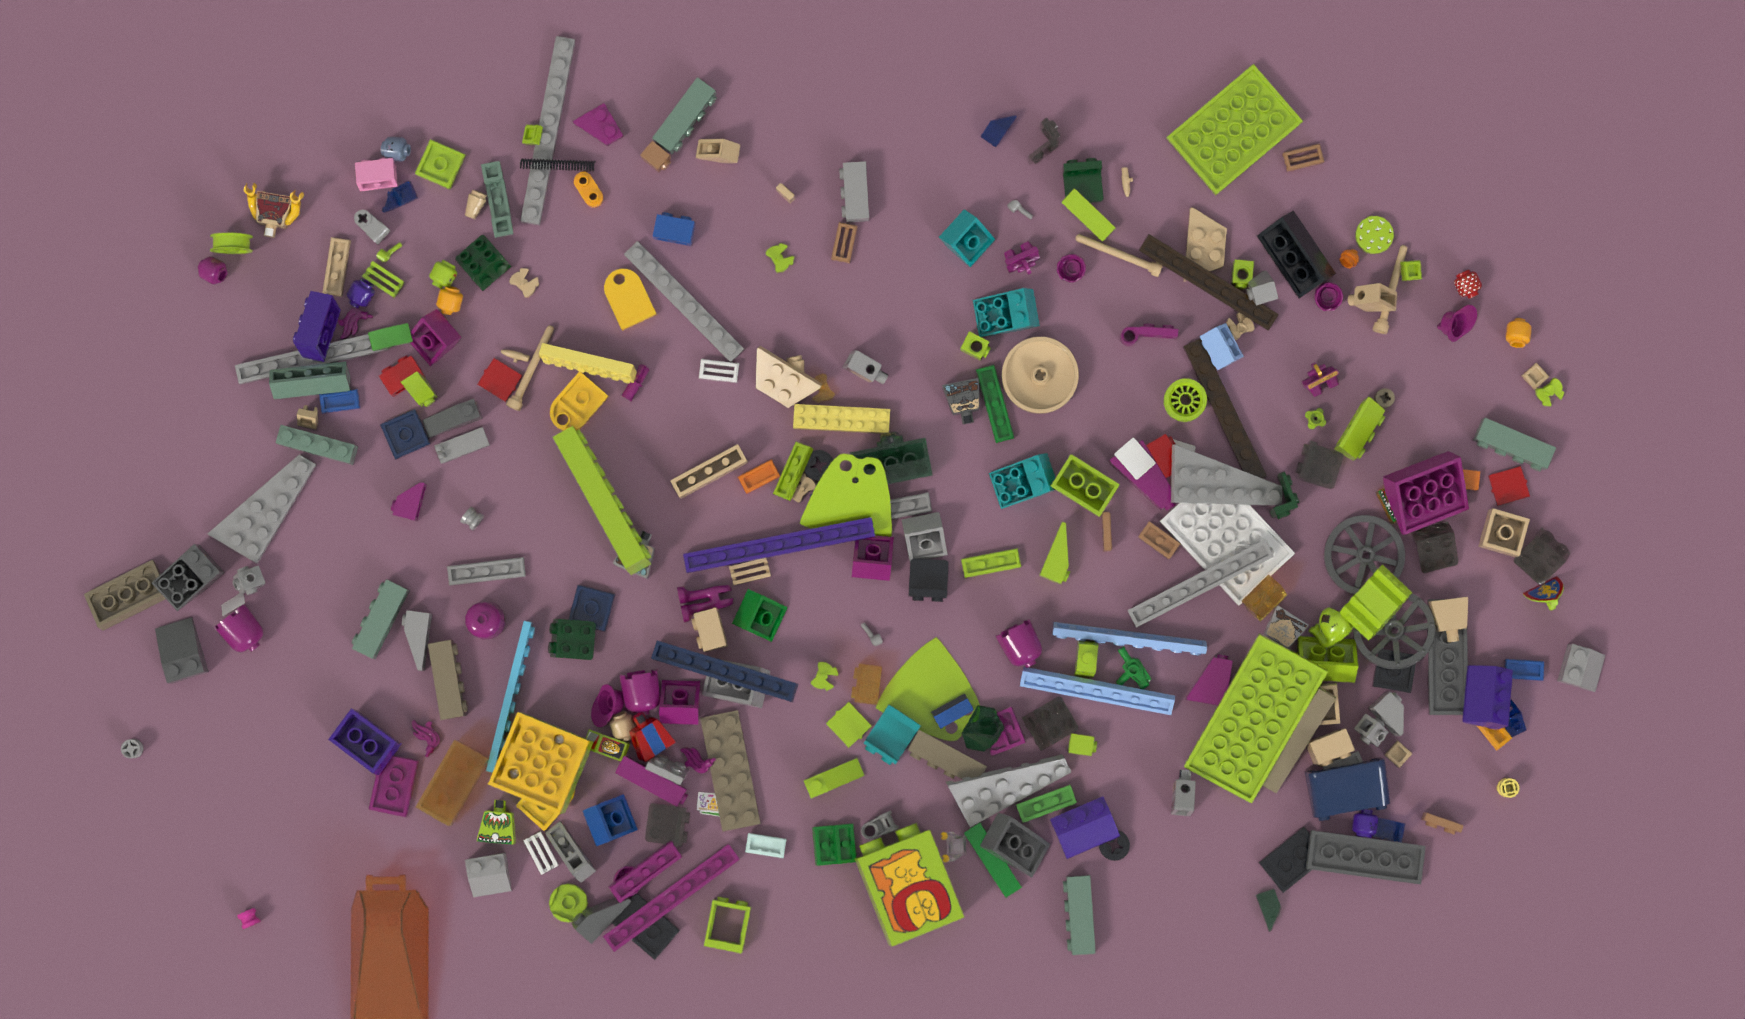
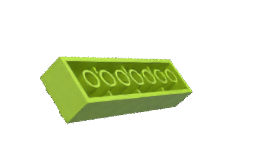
[553,426,651,575]

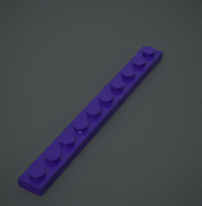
[683,517,875,573]

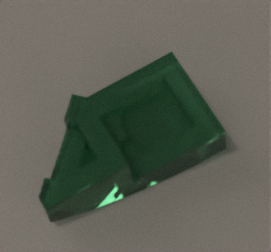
[1256,889,1281,932]

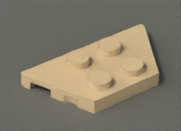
[1183,208,1227,281]
[756,346,823,408]

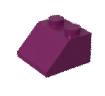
[410,309,461,367]
[852,535,894,581]
[659,680,700,725]

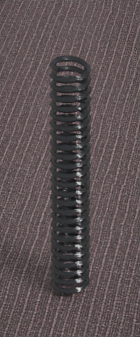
[520,158,596,171]

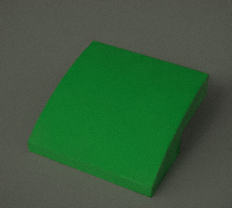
[812,824,856,866]

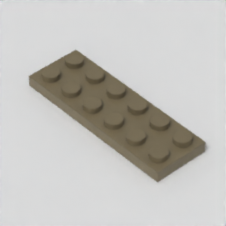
[700,710,761,831]

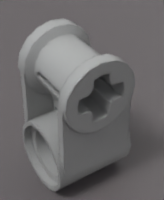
[354,210,390,244]
[861,810,899,840]

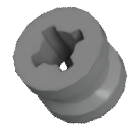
[460,506,484,531]
[121,739,143,758]

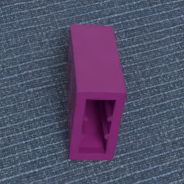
[1186,654,1233,705]

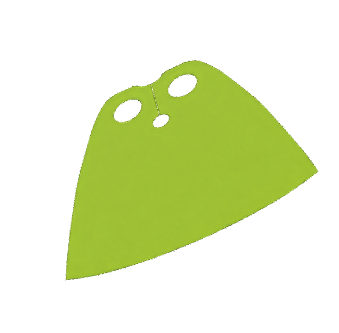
[800,454,892,537]
[876,637,981,741]

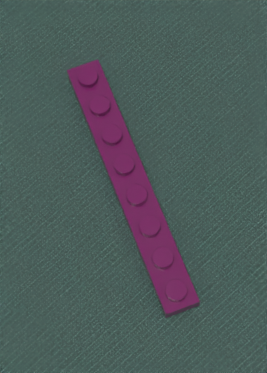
[603,844,740,952]

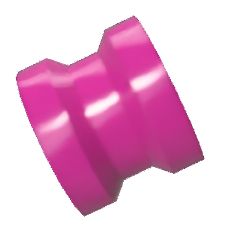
[237,908,261,929]

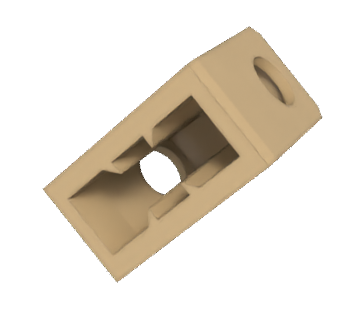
[1348,283,1397,312]
[1428,597,1468,642]

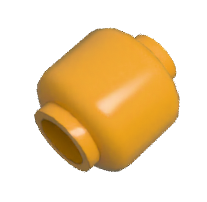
[436,286,463,315]
[1506,318,1532,348]

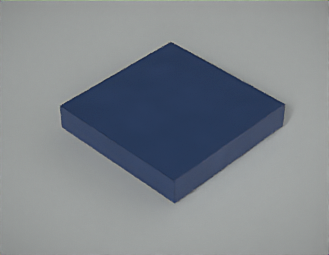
[380,409,431,460]
[568,585,615,632]

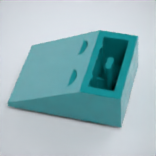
[973,288,1040,337]
[989,453,1056,509]

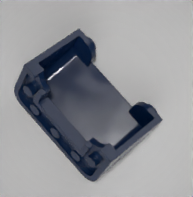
[1304,757,1390,821]

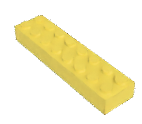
[539,343,637,384]
[793,404,890,434]

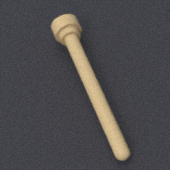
[1075,234,1163,277]
[1372,245,1407,334]
[506,325,554,411]

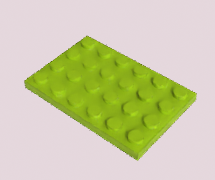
[1166,64,1303,196]

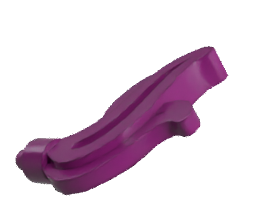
[338,308,373,339]
[412,720,440,757]
[680,747,716,774]

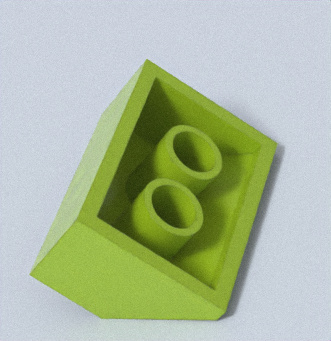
[1334,396,1385,461]
[1050,454,1120,517]
[1297,636,1358,683]

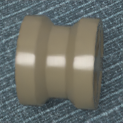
[1374,388,1395,409]

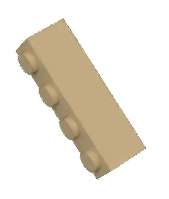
[670,444,748,499]

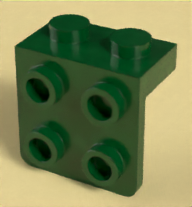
[1062,158,1104,203]
[455,235,512,291]
[1269,471,1299,520]
[548,619,596,660]

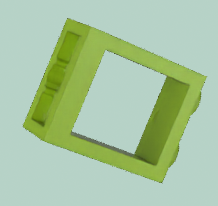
[704,896,752,953]

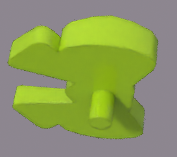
[765,243,794,273]
[1535,378,1564,407]
[810,662,838,691]

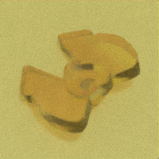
[812,374,835,403]

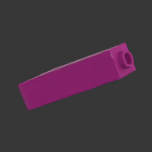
[1108,440,1176,511]
[615,756,688,807]

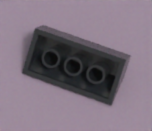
[1257,211,1336,299]

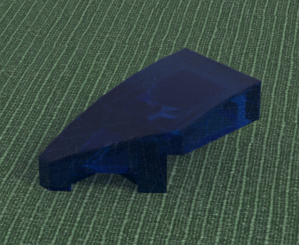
[980,115,1017,147]
[382,181,419,213]

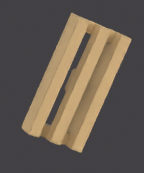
[729,558,771,585]

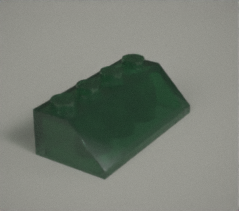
[850,438,933,485]

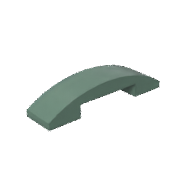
[481,161,514,238]

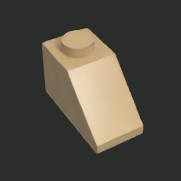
[696,139,741,163]

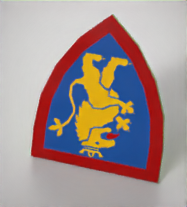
[1523,576,1564,610]

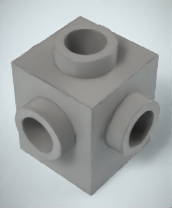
[233,566,265,595]
[1354,714,1389,747]

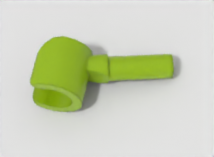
[376,242,402,262]

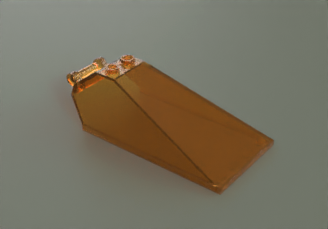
[351,874,429,1019]

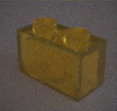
[1241,574,1287,622]
[851,664,882,705]

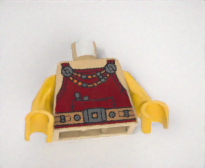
[244,183,304,238]

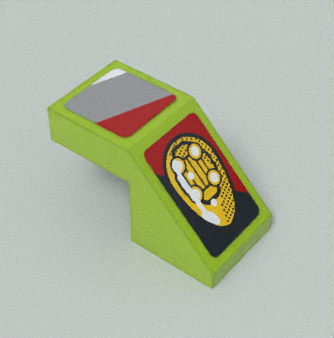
[586,729,630,761]

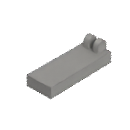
[435,427,490,464]

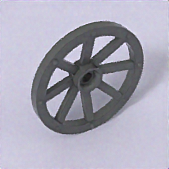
[1324,515,1405,595]
[1353,593,1435,669]

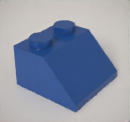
[583,794,638,847]

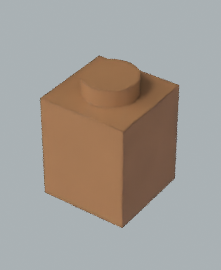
[640,141,671,172]

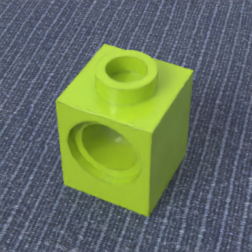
[1231,259,1254,289]
[960,331,991,361]
[1068,733,1097,756]

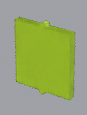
[826,702,872,748]

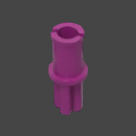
[621,364,649,402]

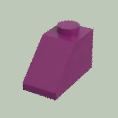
[391,482,427,521]

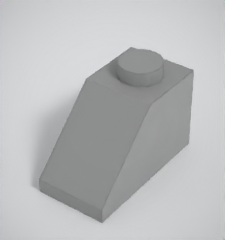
[1247,270,1278,305]

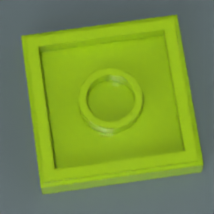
[415,139,466,190]

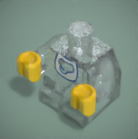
[941,832,967,862]

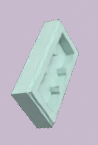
[745,833,787,858]

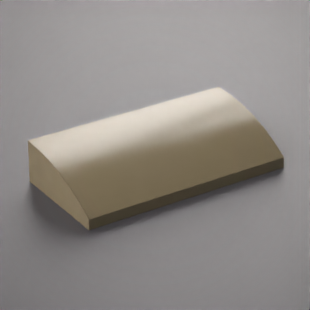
[84,560,166,631]

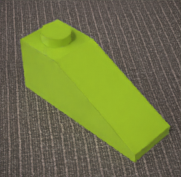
[401,372,438,407]
[1039,522,1070,584]
[804,758,865,798]

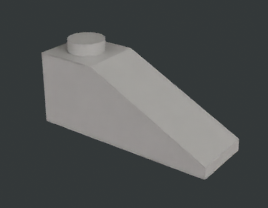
[402,610,432,671]
[545,821,596,882]

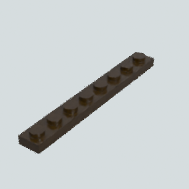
[1138,234,1279,331]
[1183,338,1267,478]

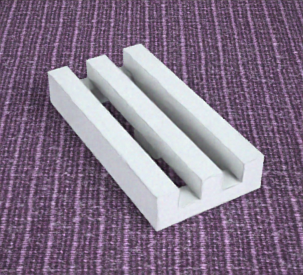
[699,359,739,383]
[523,831,559,875]

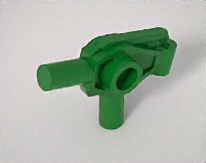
[1116,646,1151,689]

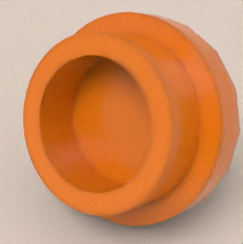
[1340,249,1359,269]

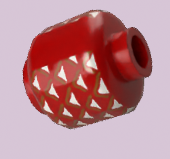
[1454,269,1482,299]

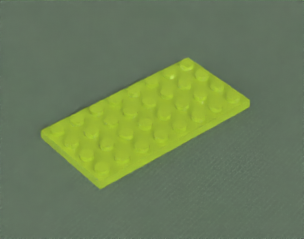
[1184,633,1328,803]

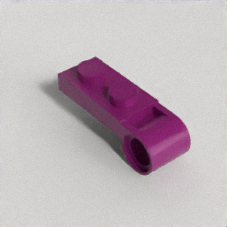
[1120,324,1178,346]

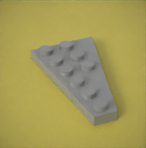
[1171,444,1282,506]
[208,455,316,563]
[946,755,1071,827]

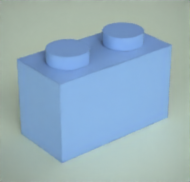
[1200,323,1244,370]

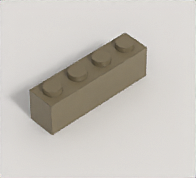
[428,640,468,720]
[908,730,987,780]

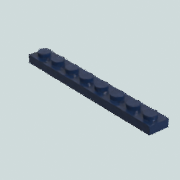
[651,640,799,703]

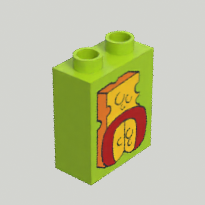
[855,823,964,947]

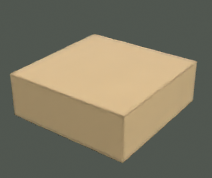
[776,183,795,204]
[1522,363,1549,390]
[1384,741,1412,768]

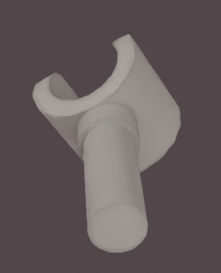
[1007,200,1033,219]
[861,623,883,646]

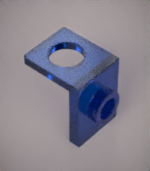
[1505,699,1526,737]
[1372,818,1405,842]

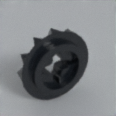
[805,450,833,481]
[1099,830,1130,861]

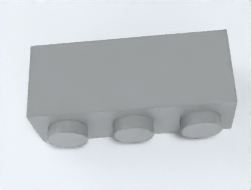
[839,161,869,223]

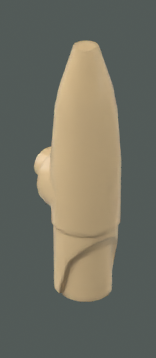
[1121,167,1133,197]
[501,350,530,363]

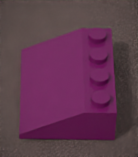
[1383,451,1469,535]

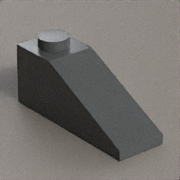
[422,399,483,438]
[572,897,631,944]

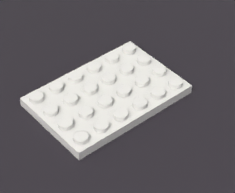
[1160,503,1295,606]

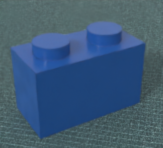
[653,212,695,246]

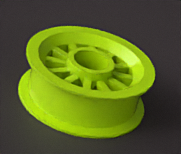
[210,233,253,254]
[1164,378,1207,422]

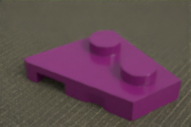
[573,103,624,146]
[990,707,1026,756]

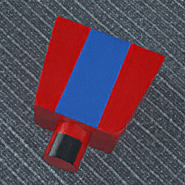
[629,712,676,762]

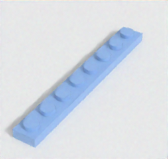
[1053,622,1207,655]
[1020,667,1175,715]

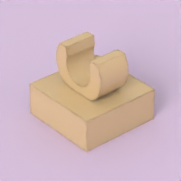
[297,405,318,429]

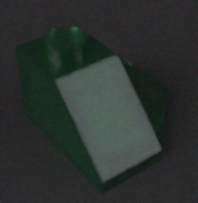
[962,705,1004,752]

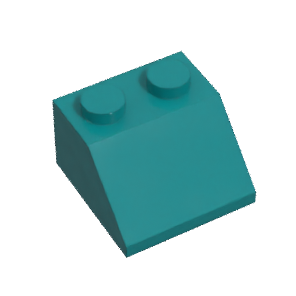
[939,209,996,267]

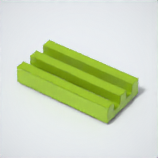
[362,261,405,298]

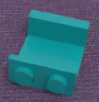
[863,704,921,765]

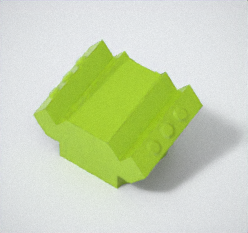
[1339,565,1412,640]

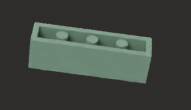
[652,77,717,155]
[269,361,350,399]
[1473,418,1556,472]
[276,425,358,465]
[351,579,410,659]
[1063,875,1096,955]

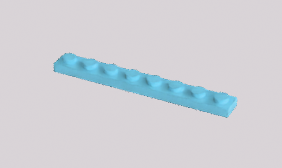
[486,621,535,773]

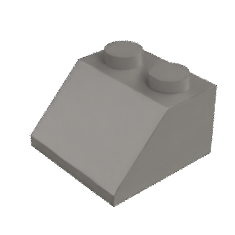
[902,512,947,561]
[1557,644,1605,692]
[1368,692,1404,736]
[465,853,512,897]

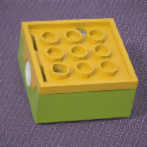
[488,712,593,814]

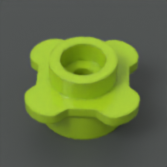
[1305,408,1326,429]

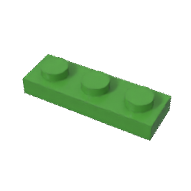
[1016,785,1077,823]

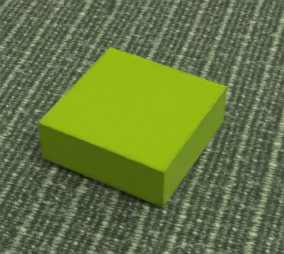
[522,125,543,145]
[1400,260,1422,281]

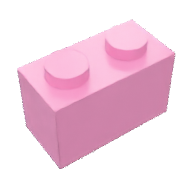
[355,157,398,191]

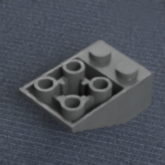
[152,544,225,611]

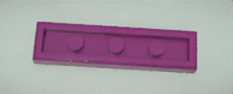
[608,841,682,903]

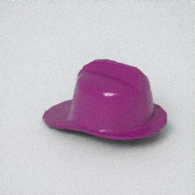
[1437,305,1477,342]
[591,684,624,727]

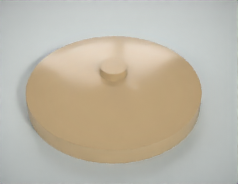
[1002,337,1079,414]

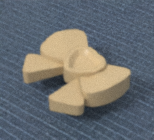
[509,268,539,298]
[1226,313,1254,340]
[792,473,816,503]

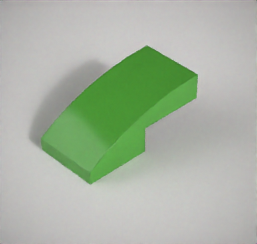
[368,323,413,351]

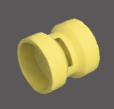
[1497,778,1519,798]

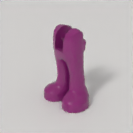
[677,585,734,623]

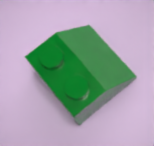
[732,589,788,642]

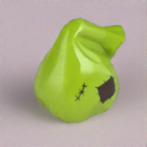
[1308,607,1353,648]

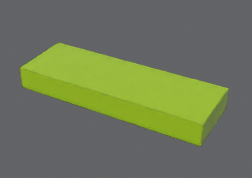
[1061,188,1115,242]
[773,442,813,501]
[961,548,1021,578]

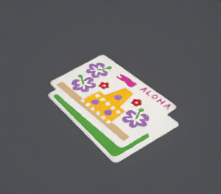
[697,792,720,817]

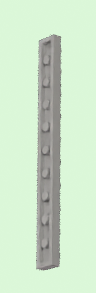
[521,36,575,225]

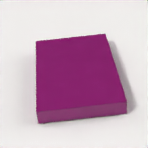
[368,755,419,817]

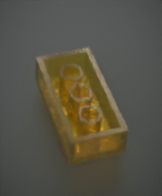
[416,740,489,826]

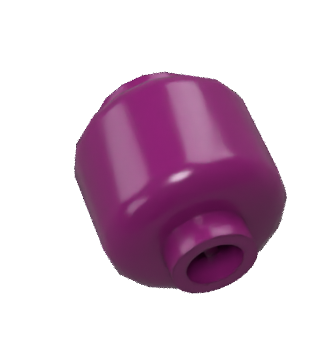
[198,256,227,285]

